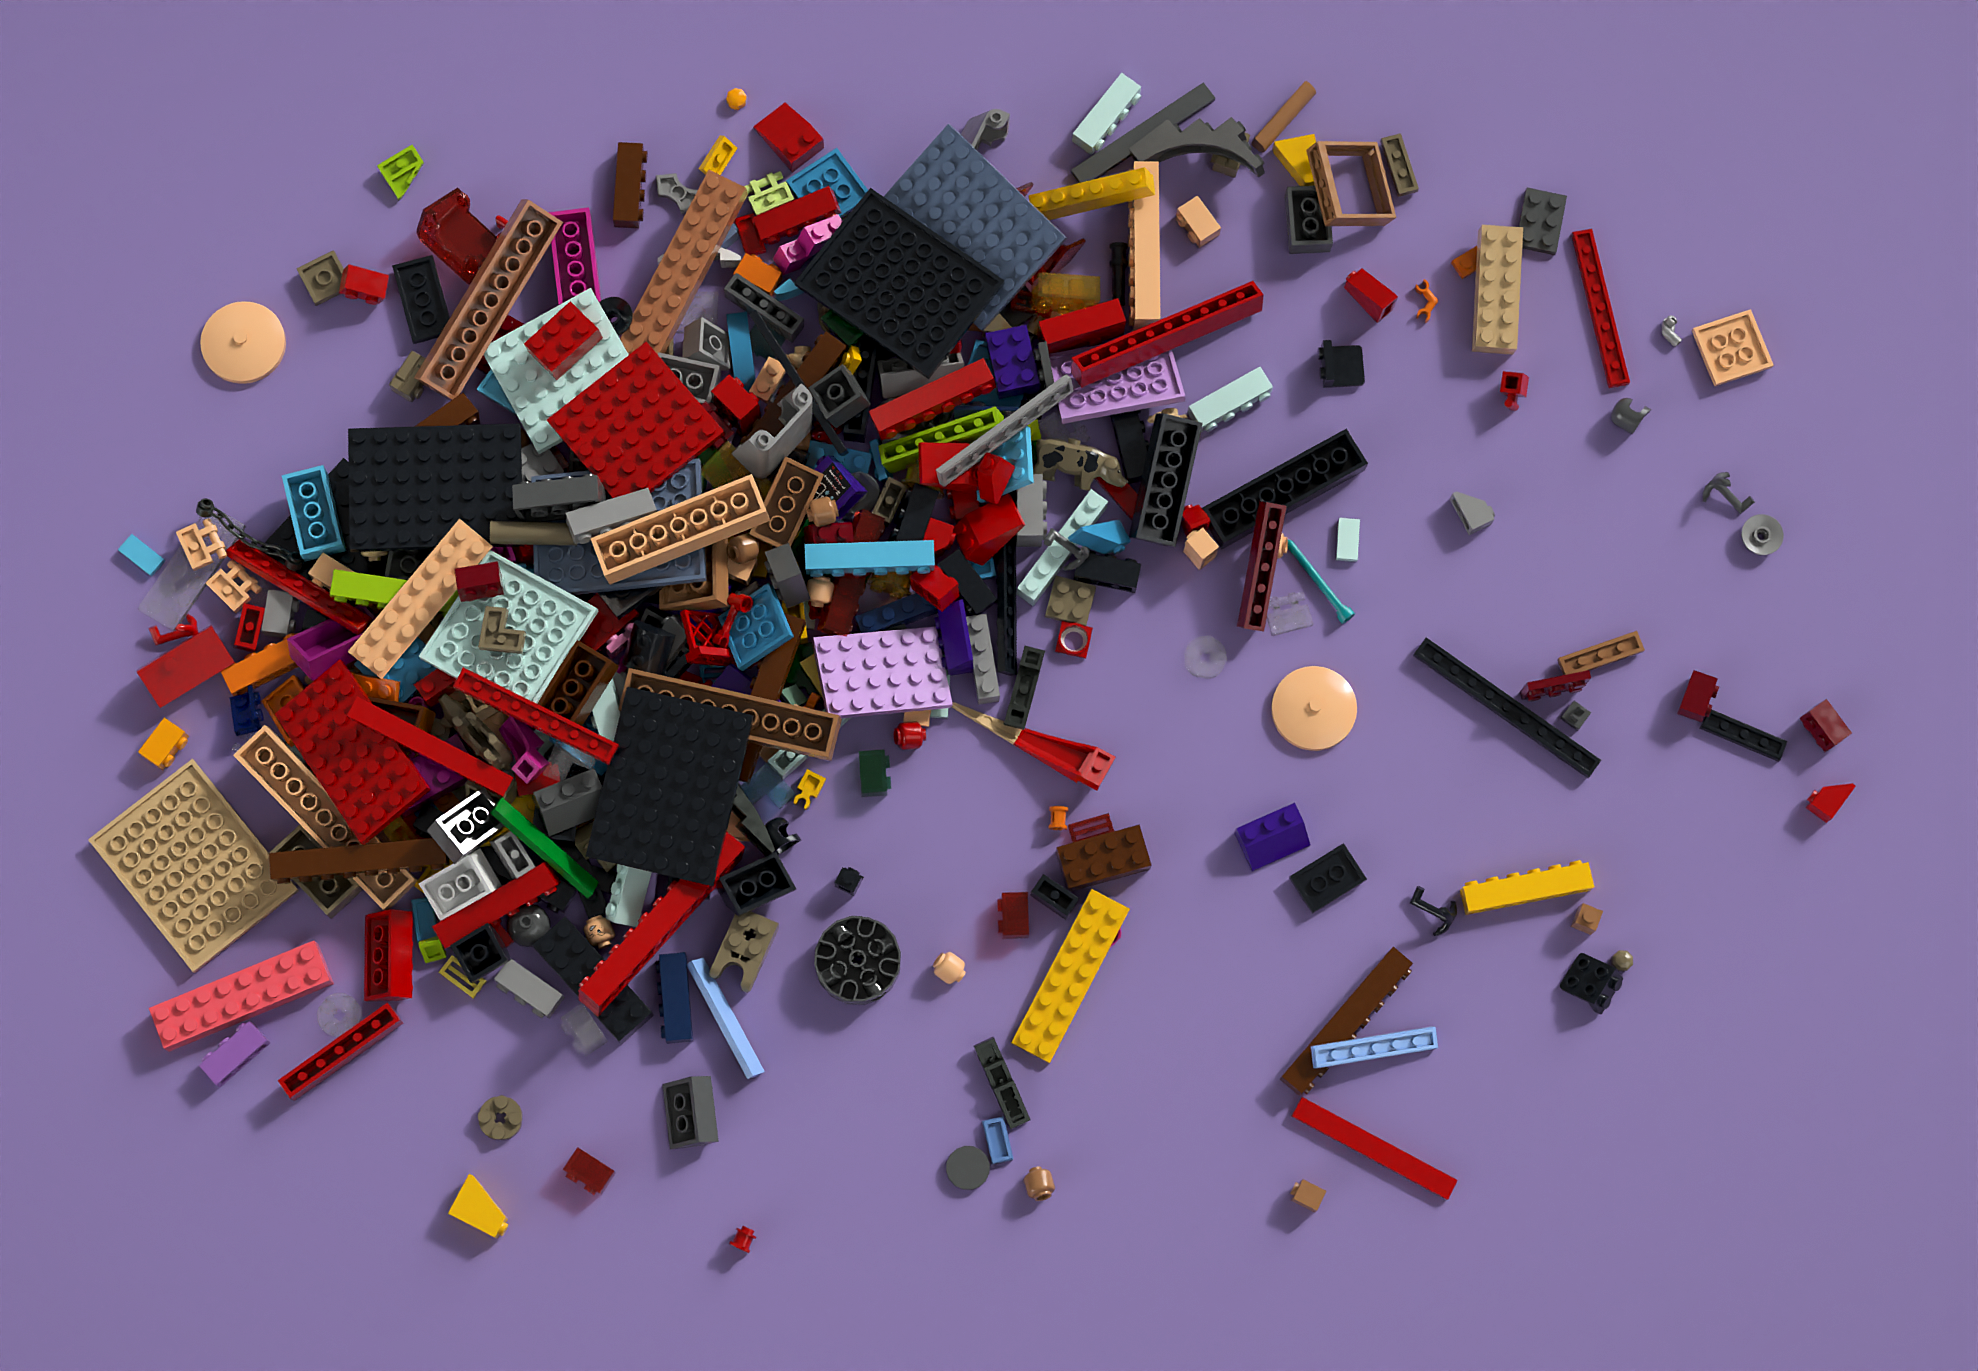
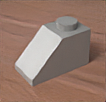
[1450,491,1495,535]

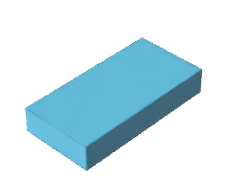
[118,534,165,577]

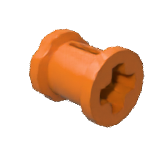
[1048,806,1068,831]

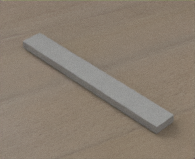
[936,374,1074,487]

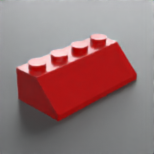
[364,909,413,1002]

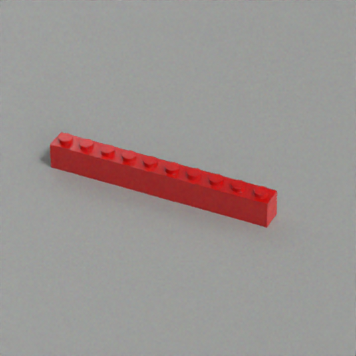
[1071,281,1264,388]

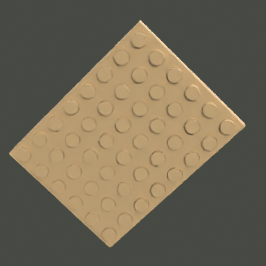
[88,758,299,973]

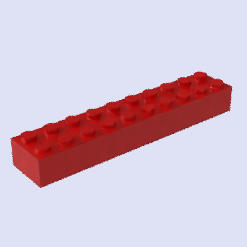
[578,832,745,1016]

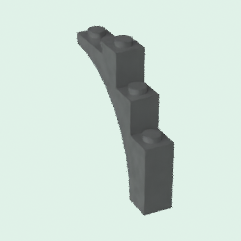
[1129,117,1265,178]

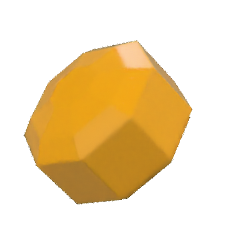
[726,88,747,110]

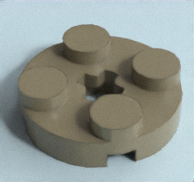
[478,1095,523,1140]

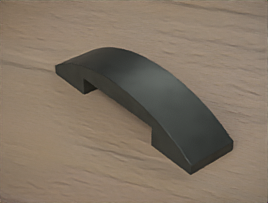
[1004,646,1045,730]

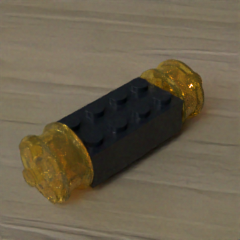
[866,459,945,600]

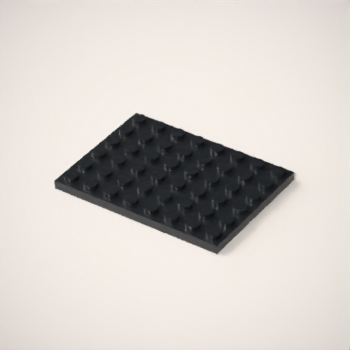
[794,188,1005,379]
[348,423,524,552]
[585,687,754,886]

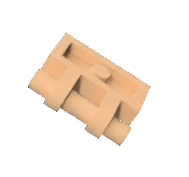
[176,518,227,571]
[206,560,262,613]

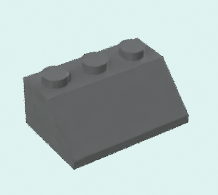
[532,768,602,837]
[662,1076,719,1149]

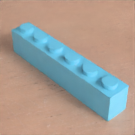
[805,540,935,577]

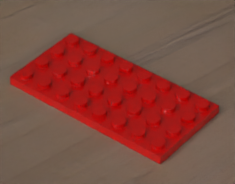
[275,659,431,845]

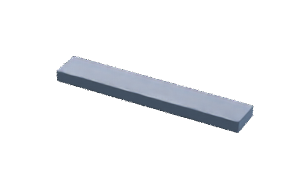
[686,958,765,1079]
[1311,1026,1438,1068]

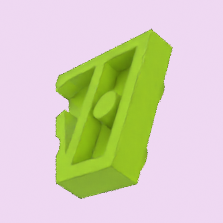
[377,144,424,200]

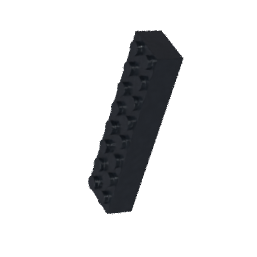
[1202,428,1368,550]

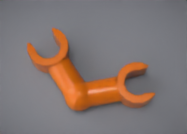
[1415,279,1438,323]

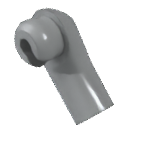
[1662,315,1682,347]

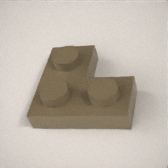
[478,606,526,654]

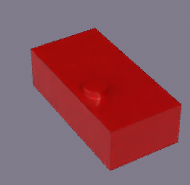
[1037,298,1126,354]
[136,625,235,708]

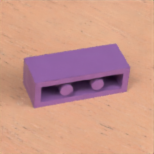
[199,1021,270,1087]

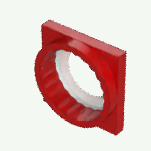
[1055,621,1093,659]

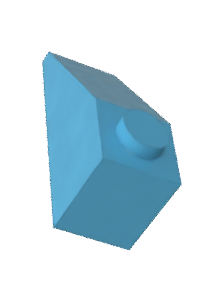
[1068,520,1131,555]

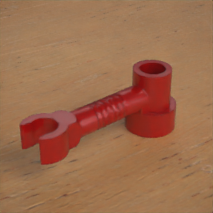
[713,593,753,648]

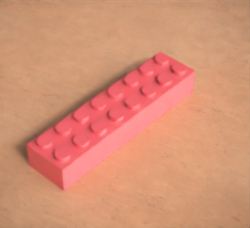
[149,940,334,1052]

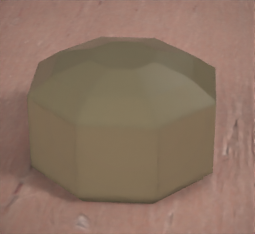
[1611,950,1633,972]

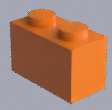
[733,253,783,297]

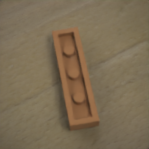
[1557,631,1645,675]

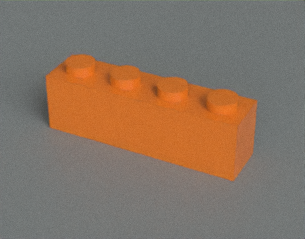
[220,633,299,698]

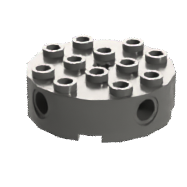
[814,916,901,1005]

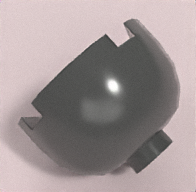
[507,904,550,947]

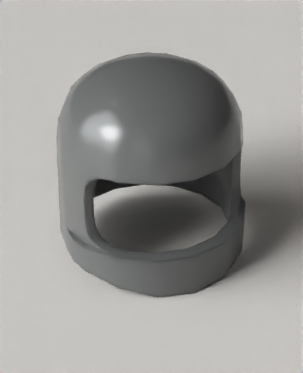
[1611,398,1651,435]

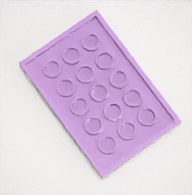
[1049,344,1185,424]
[812,626,953,718]

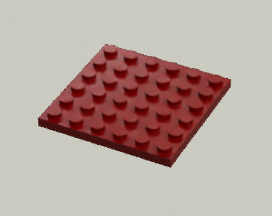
[547,342,725,499]

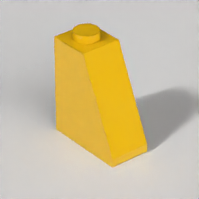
[1272,134,1316,186]
[448,1174,509,1239]

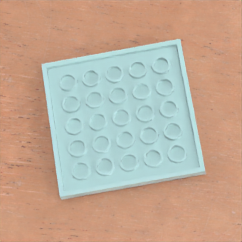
[484,288,629,454]
[419,550,599,704]

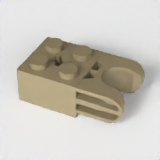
[710,911,779,993]

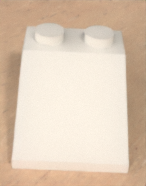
[418,848,502,921]

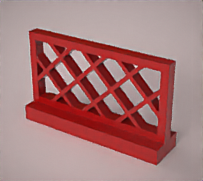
[680,610,758,669]

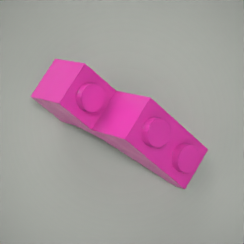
[773,215,843,275]
[499,716,550,784]

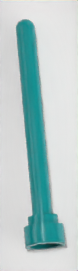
[1288,540,1355,624]

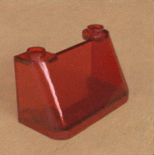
[417,187,501,285]

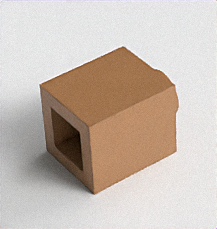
[1571,903,1603,935]
[1290,1179,1326,1212]

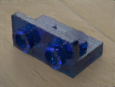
[229,685,264,736]

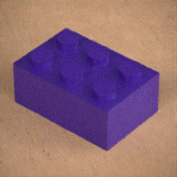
[985,325,1040,399]

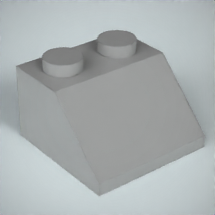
[682,317,731,371]

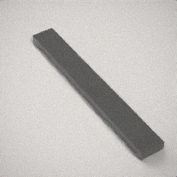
[1071,82,1215,183]

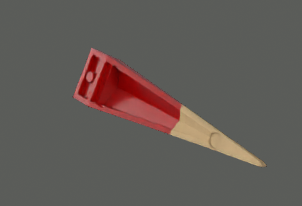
[952,702,1116,791]

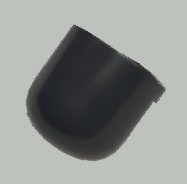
[765,817,801,855]

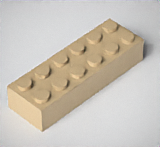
[1472,225,1523,355]

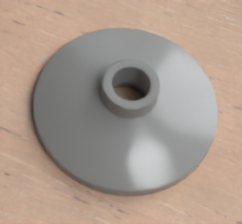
[1741,514,1784,555]

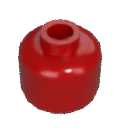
[893,721,926,750]

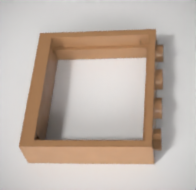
[1306,141,1396,226]

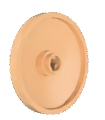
[200,302,286,384]
[1271,666,1357,751]

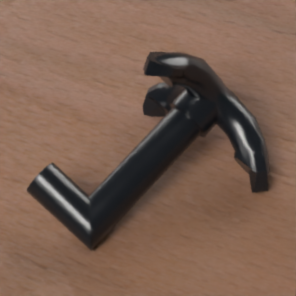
[1410,886,1457,936]

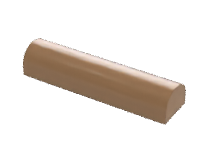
[1251,81,1316,152]

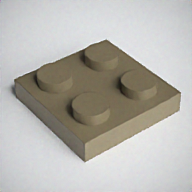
[296,250,344,306]
[1045,576,1096,626]

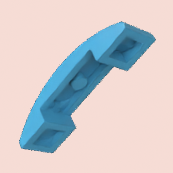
[726,312,756,393]

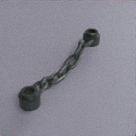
[196,498,304,571]

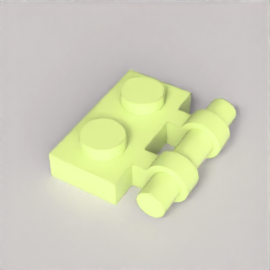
[744,171,794,216]

